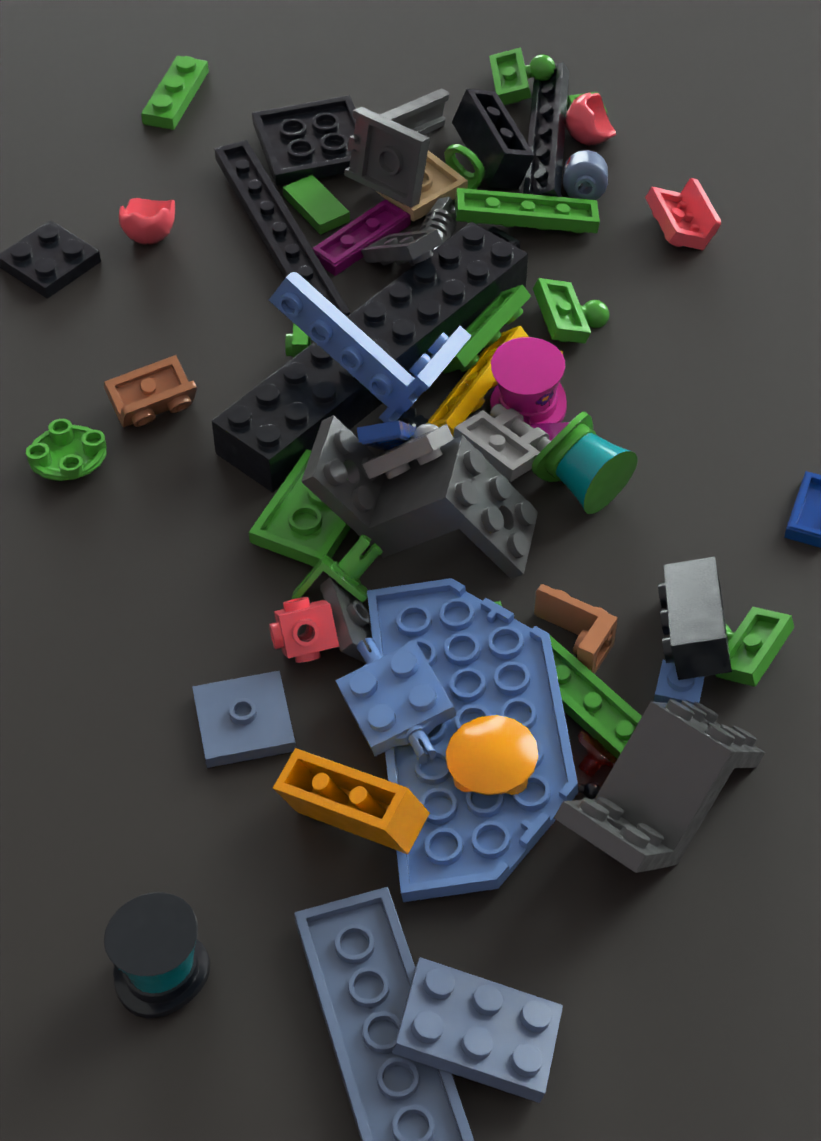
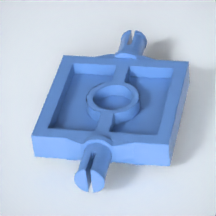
[335,638,456,763]

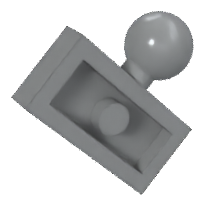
[362,423,454,479]

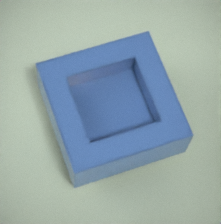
[654,659,705,704]

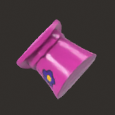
[490,337,567,424]

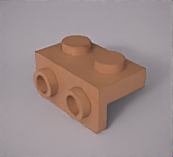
[104,355,197,428]

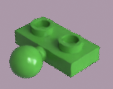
[489,47,555,105]
[533,278,609,343]
[716,607,794,687]

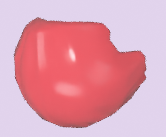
[566,92,616,145]
[119,198,175,245]

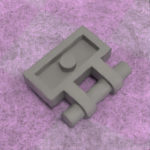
[453,404,551,482]

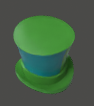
[532,411,638,514]

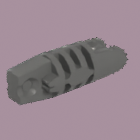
[409,197,457,266]

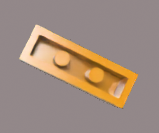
[273,748,430,854]

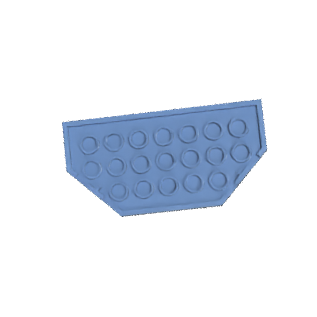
[367,578,578,902]

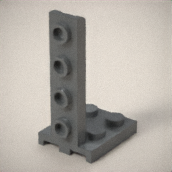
[344,88,450,207]

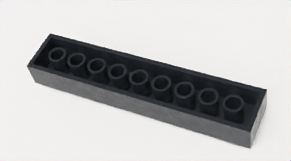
[212,222,528,493]

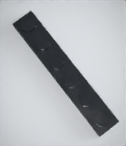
[523,62,569,197]

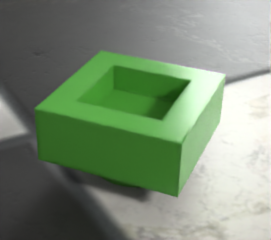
[285,324,311,358]

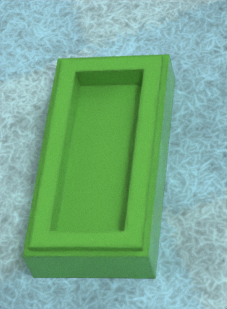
[283,175,350,235]

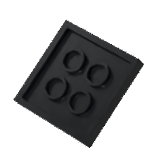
[252,95,356,186]

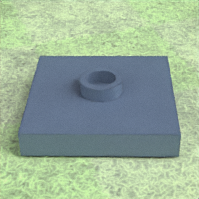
[192,670,296,768]

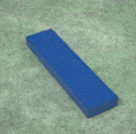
[357,420,416,451]

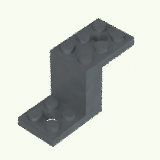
[301,415,538,579]
[554,699,765,873]

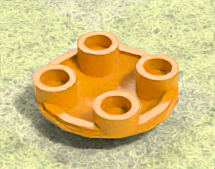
[446,715,538,795]

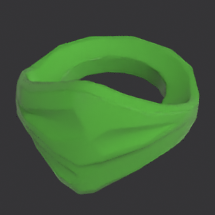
[444,144,485,189]

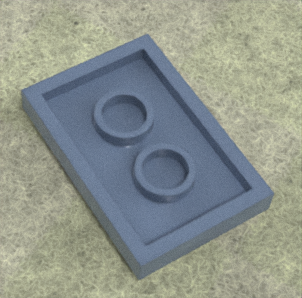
[392,957,563,1103]

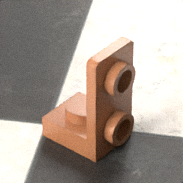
[534,584,618,674]

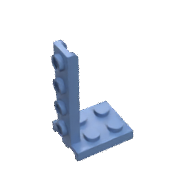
[269,272,471,423]

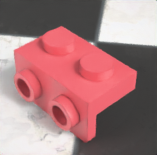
[645,178,721,250]

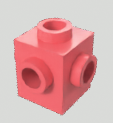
[269,597,340,663]

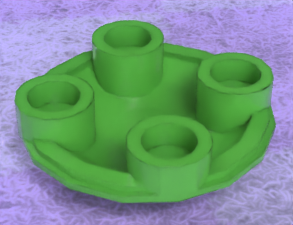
[26,419,107,481]

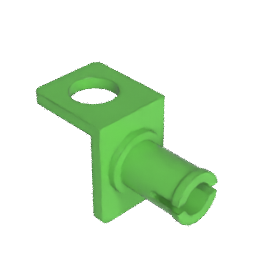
[292,534,383,602]

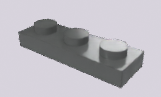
[361,229,443,266]

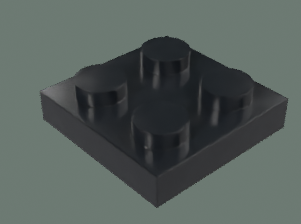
[0,220,101,299]

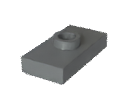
[320,577,372,664]

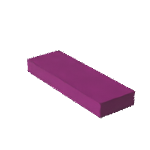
[312,199,411,276]

